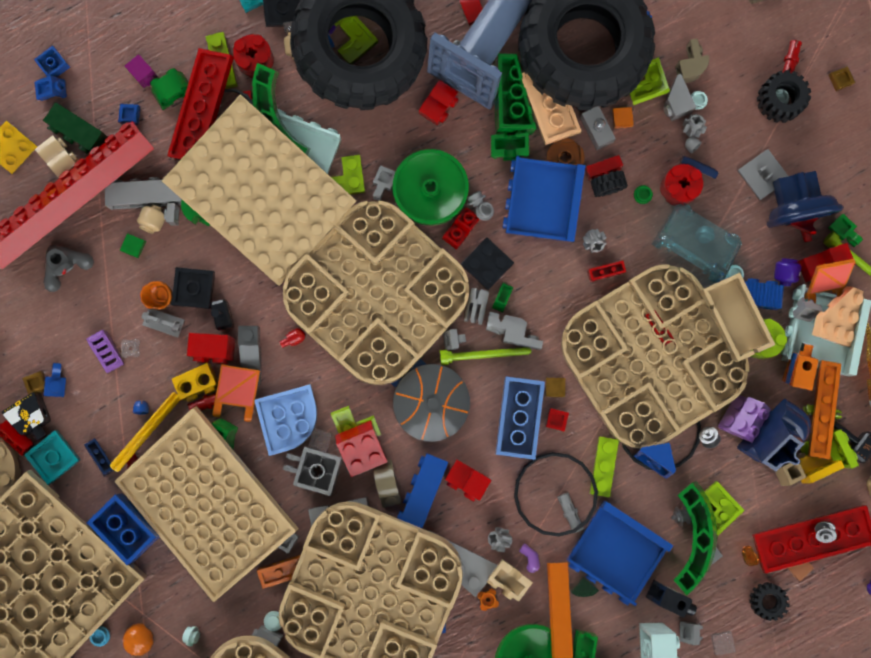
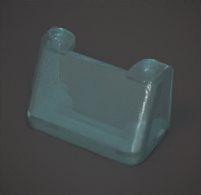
[652,203,742,284]

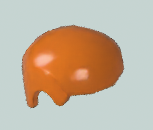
[140,281,172,310]
[122,623,154,656]

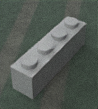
[105,177,182,210]

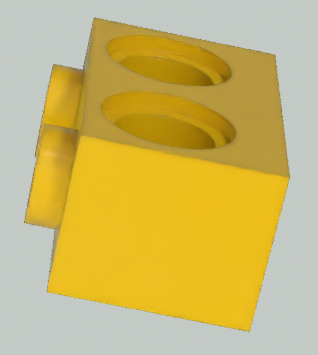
[171,363,218,402]

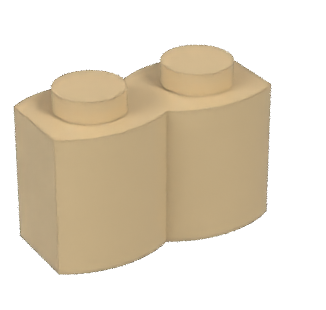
[35,135,79,178]

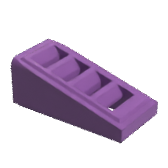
[86,330,124,373]

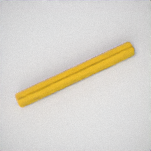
[110,392,180,472]

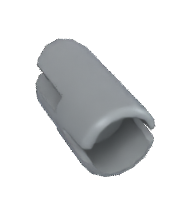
[464,288,489,325]

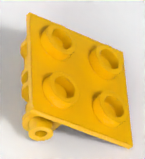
[0,121,38,174]

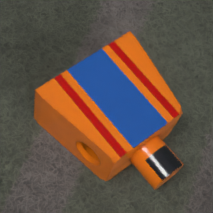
[782,343,818,391]

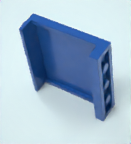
[502,156,586,242]
[566,500,673,606]

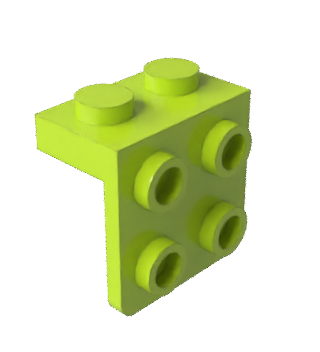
[800,429,859,469]

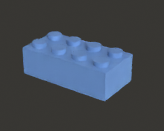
[495,376,545,460]

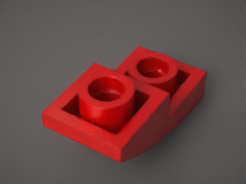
[459,0,483,26]
[442,207,480,250]

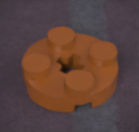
[546,138,585,165]

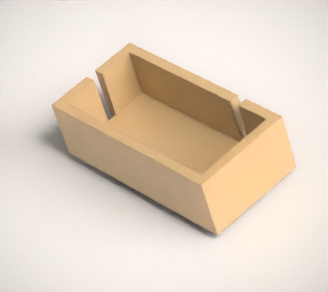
[700,272,775,362]

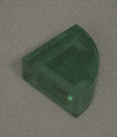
[571,577,599,597]

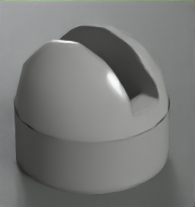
[685,137,702,154]

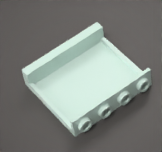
[277,109,341,174]
[781,284,871,376]

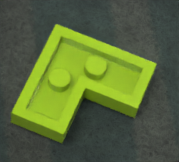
[338,16,378,65]
[630,57,670,105]
[331,155,365,195]
[331,406,381,436]
[704,481,745,536]

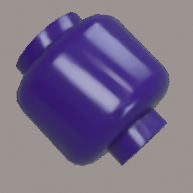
[774,258,801,286]

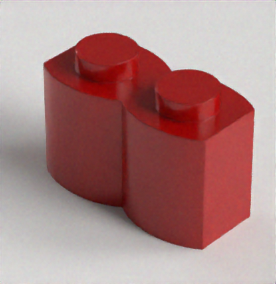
[419,80,459,126]

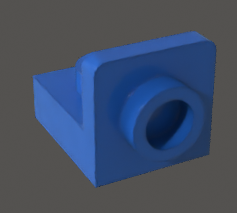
[34,75,67,101]

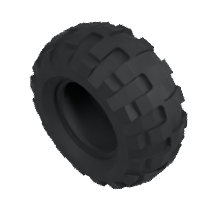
[290,0,428,111]
[518,0,655,110]

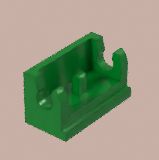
[573,629,598,658]

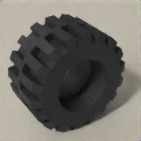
[757,70,811,123]

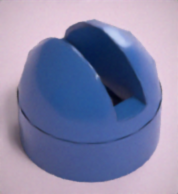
[133,400,149,415]

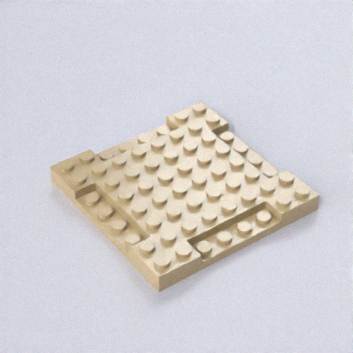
[0,470,147,658]

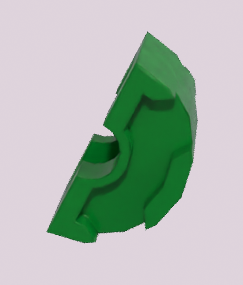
[150,68,189,110]
[491,131,529,161]

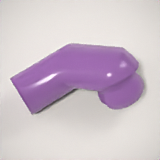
[519,543,540,573]

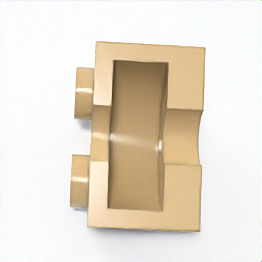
[487,559,533,602]

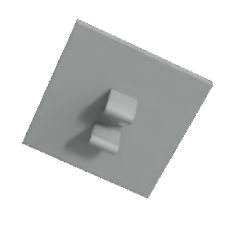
[737,149,788,200]

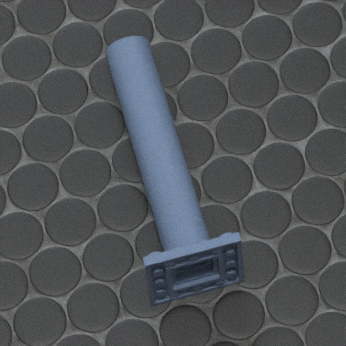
[427,0,532,110]

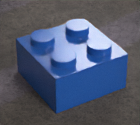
[34,46,70,77]

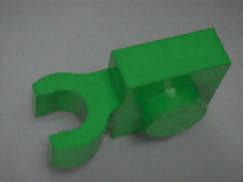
[828,214,863,247]

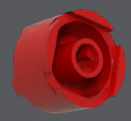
[233,34,274,78]
[660,164,703,207]

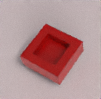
[545,408,569,432]

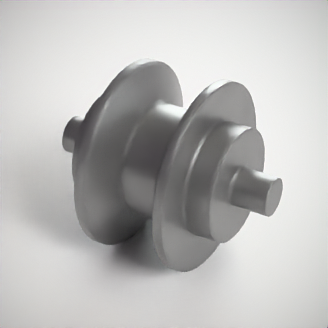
[699,427,721,448]
[671,505,692,526]
[815,521,837,543]

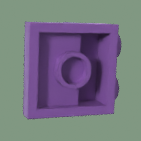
[718,395,771,443]

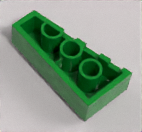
[494,53,537,135]

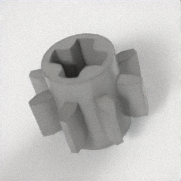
[682,114,707,138]
[583,229,607,253]
[488,527,512,552]

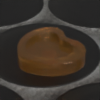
[742,546,759,567]

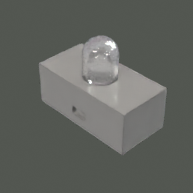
[580,106,616,151]

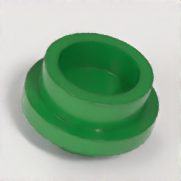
[633,185,653,204]

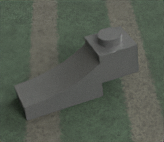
[238,326,261,385]

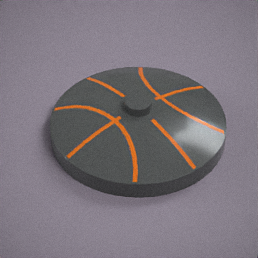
[393,364,470,442]

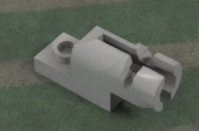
[486,312,543,350]

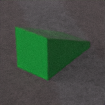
[492,283,513,313]

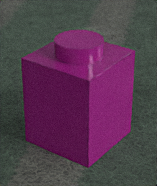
[125,54,158,88]

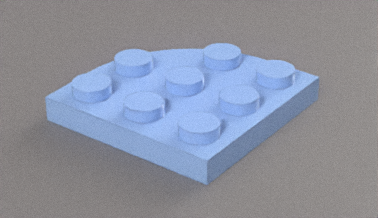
[254,384,317,456]

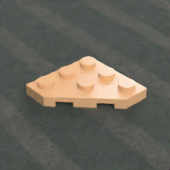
[812,286,864,347]

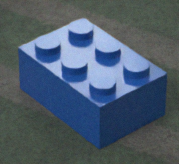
[86,493,160,565]

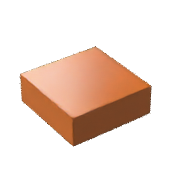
[612,107,634,128]

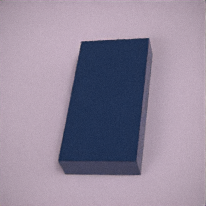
[680,155,719,179]

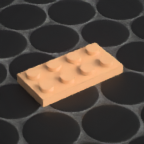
[522,72,581,145]

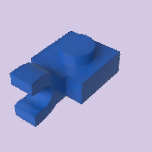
[44,363,66,397]

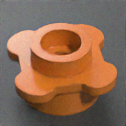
[477,588,499,611]

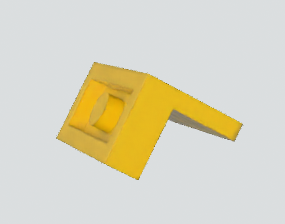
[799,455,845,484]

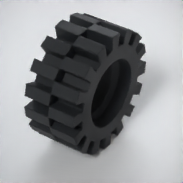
[591,171,628,197]
[749,582,790,621]

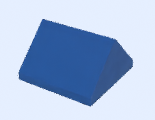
[634,443,676,479]

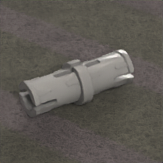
[557,492,584,533]

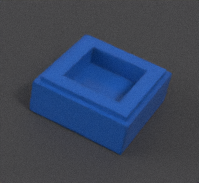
[118,104,140,125]

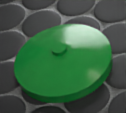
[393,149,469,225]
[495,624,552,658]

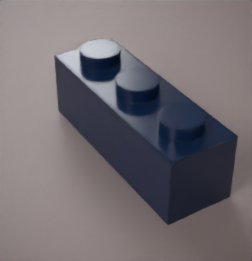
[84,438,114,477]

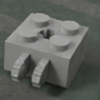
[283,447,343,496]

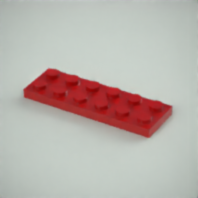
[167,48,234,160]
[752,505,871,574]

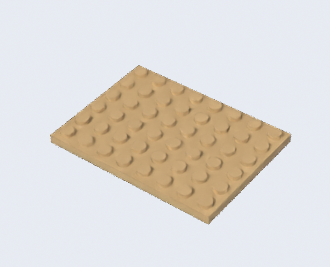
[162,94,356,286]
[114,406,299,602]

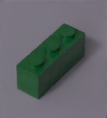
[43,102,108,155]

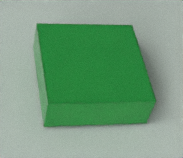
[120,233,146,259]

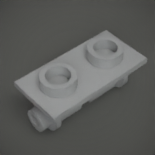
[142,309,185,337]

